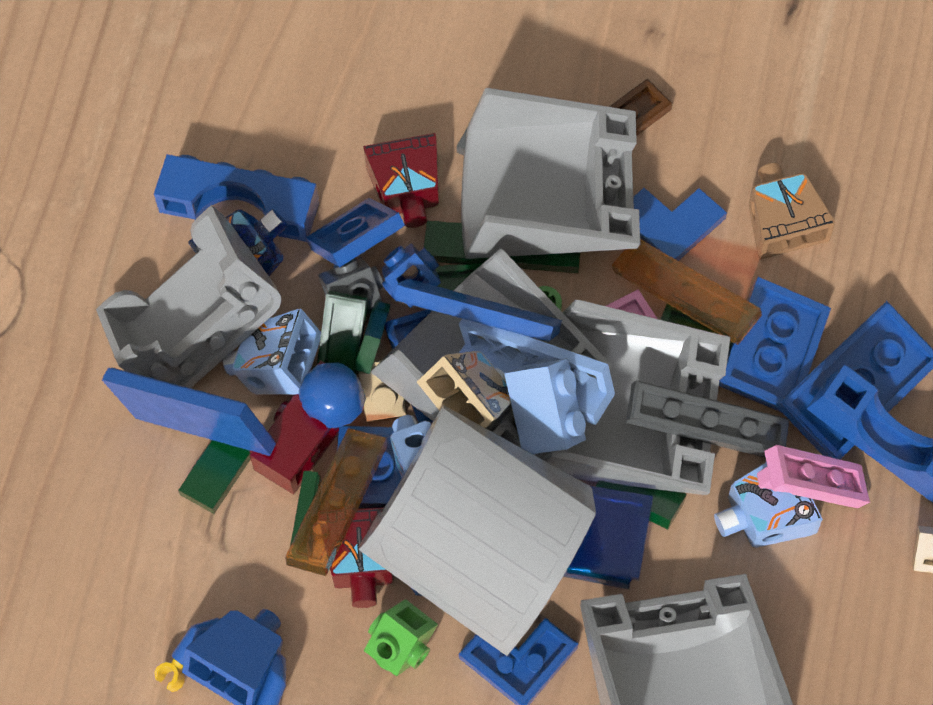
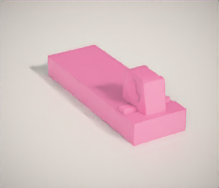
[757,445,870,508]

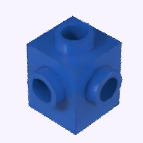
[381,243,441,308]

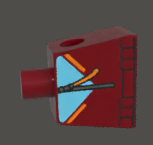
[363,133,439,228]
[318,507,394,608]

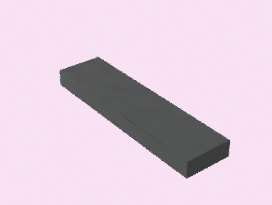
[625,380,790,458]

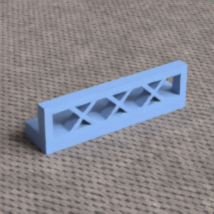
[459,319,615,425]

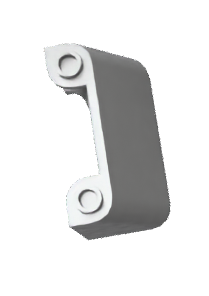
[96,205,281,388]

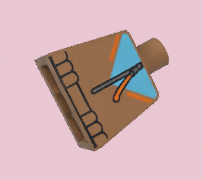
[749,163,835,260]

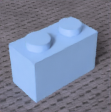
[504,358,586,454]

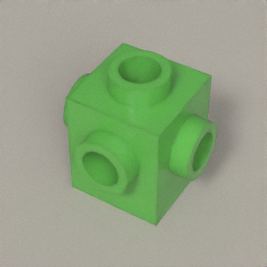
[364,599,438,677]

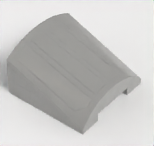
[461,88,640,259]
[371,249,613,448]
[533,300,730,495]
[358,405,596,656]
[580,574,793,705]

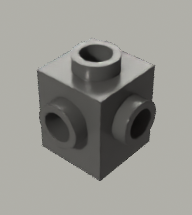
[318,257,384,315]

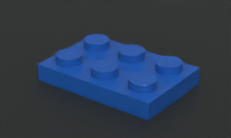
[719,277,831,413]

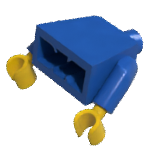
[155,609,287,705]

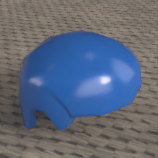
[298,363,366,428]

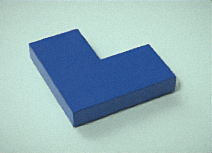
[633,188,727,267]
[459,618,578,705]

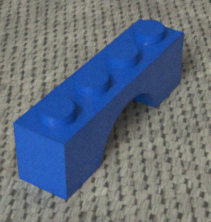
[154,154,319,242]
[807,364,933,503]

